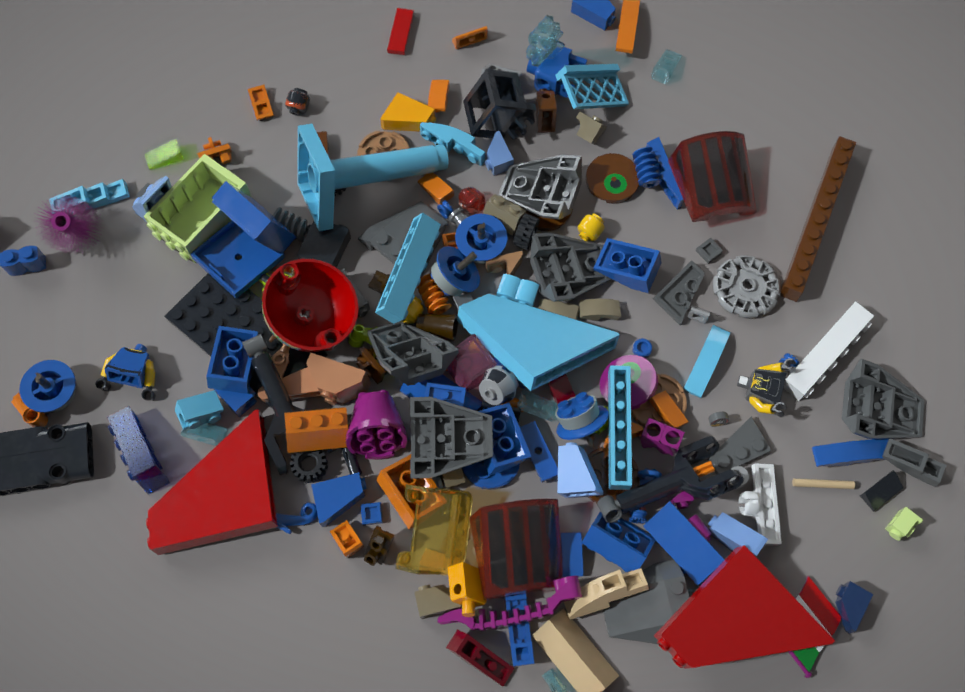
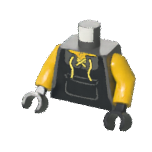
[737,358,796,417]

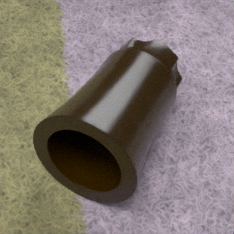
[416,314,458,341]

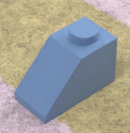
[485,131,514,176]

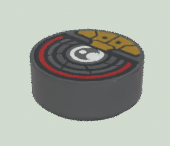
[708,411,729,427]

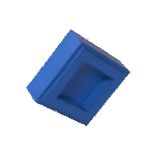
[361,502,383,526]

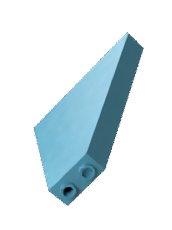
[457,294,620,391]

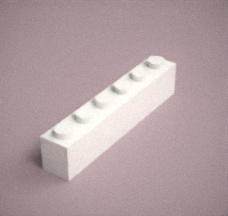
[783,301,874,401]

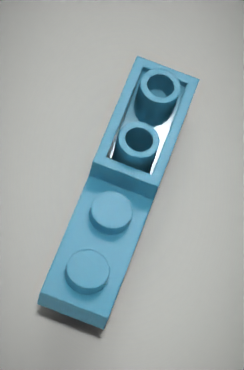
[420,122,485,166]

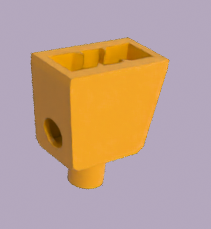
[448,562,490,617]

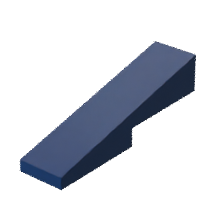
[646,137,684,210]

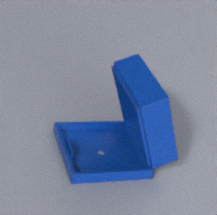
[191,181,296,299]

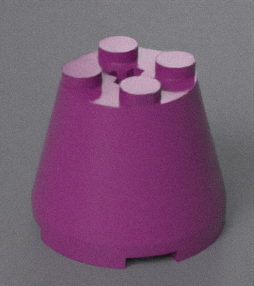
[346,390,407,459]

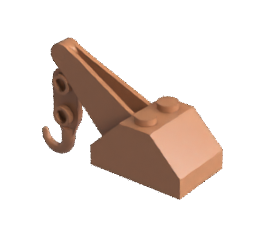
[258,335,371,405]

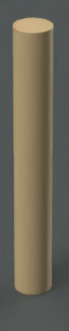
[792,478,855,489]

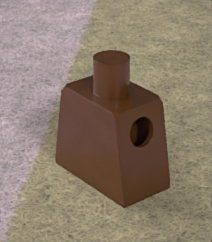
[536,88,557,133]

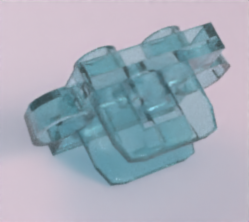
[526,15,565,67]

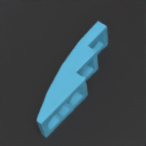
[49,179,130,214]

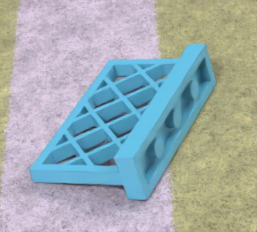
[555,64,629,109]

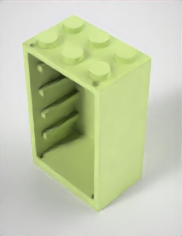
[144,154,252,263]

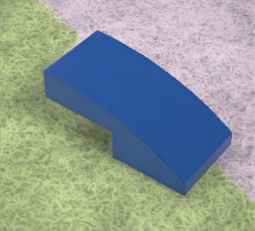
[560,532,583,577]

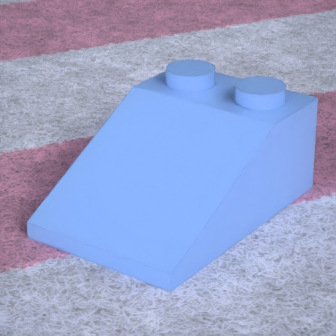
[132,176,172,222]

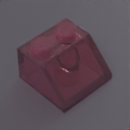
[447,334,497,391]

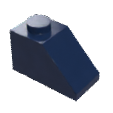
[835,581,873,634]

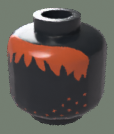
[285,88,310,116]

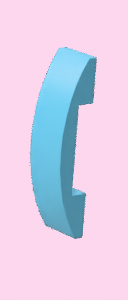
[683,325,730,398]

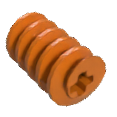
[416,274,451,315]

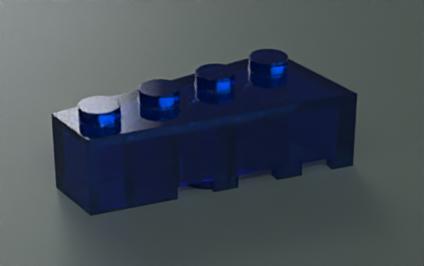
[107,406,170,495]

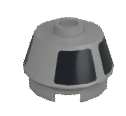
[479,366,519,405]

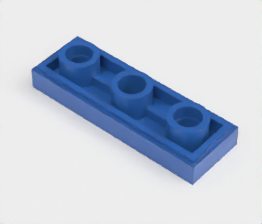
[520,421,558,483]

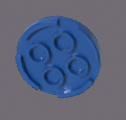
[462,461,520,490]

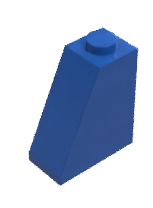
[571,0,616,31]
[311,472,367,527]

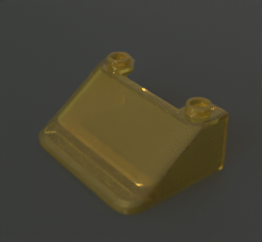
[395,484,473,575]

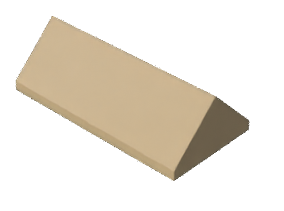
[532,609,619,692]

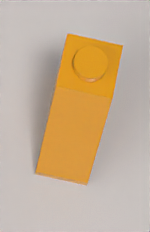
[380,92,436,132]

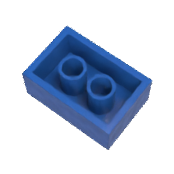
[206,326,258,394]

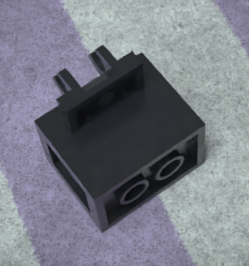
[463,69,537,140]

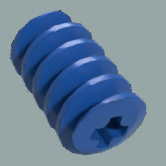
[632,147,662,188]

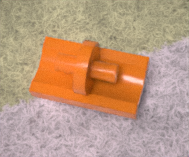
[197,137,232,164]

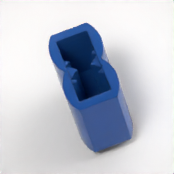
[0,246,47,276]

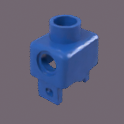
[526,44,587,99]

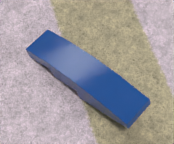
[812,439,888,467]

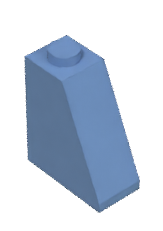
[708,512,768,556]

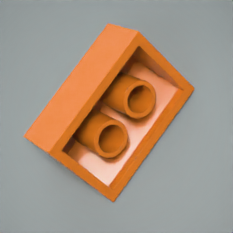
[284,407,348,453]
[377,454,447,529]

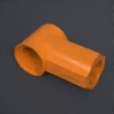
[11,393,48,427]

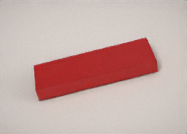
[387,8,414,55]

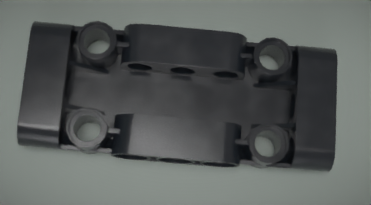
[0,422,94,496]

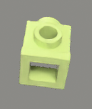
[885,507,923,541]

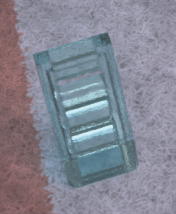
[651,49,682,84]

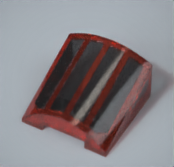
[668,131,757,222]
[469,499,562,600]

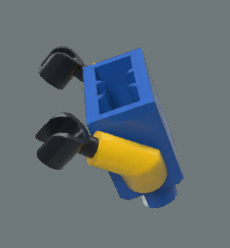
[95,344,156,401]

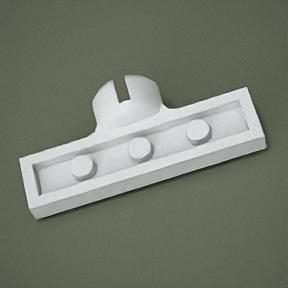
[738,463,782,546]

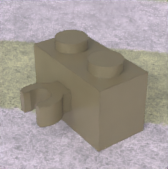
[483,194,526,236]

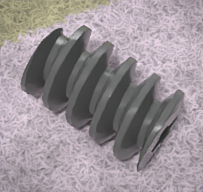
[272,207,311,242]

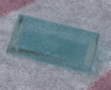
[517,390,557,421]
[181,423,228,446]

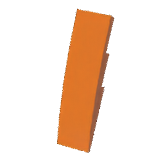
[615,0,640,53]

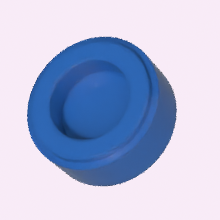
[632,339,652,358]

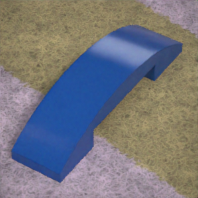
[504,578,534,666]

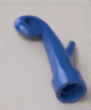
[275,503,318,534]

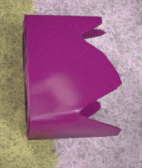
[638,418,685,457]

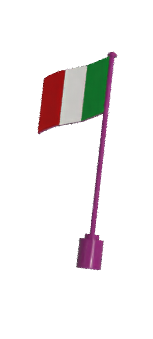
[688,514,841,678]

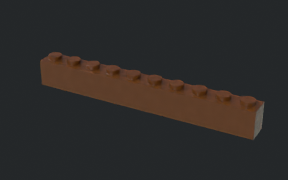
[780,136,856,302]

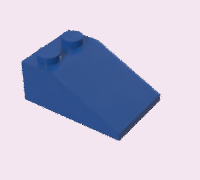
[594,238,662,293]

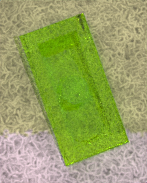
[145,139,184,170]

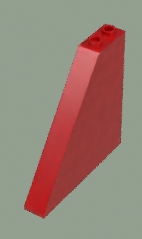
[146,409,278,555]
[654,545,835,668]

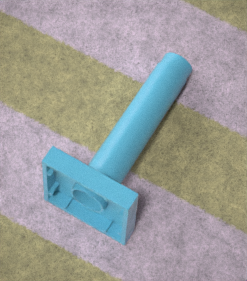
[297,124,449,231]

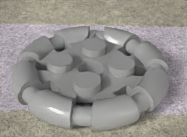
[713,255,781,318]

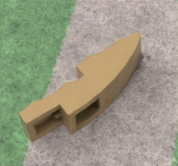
[564,568,649,620]

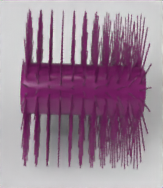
[34,193,102,253]

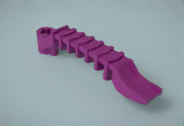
[438,576,582,631]

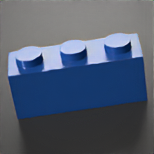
[478,403,532,475]
[582,511,655,572]

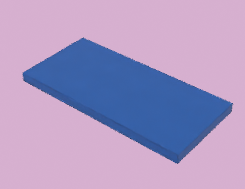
[643,501,725,586]

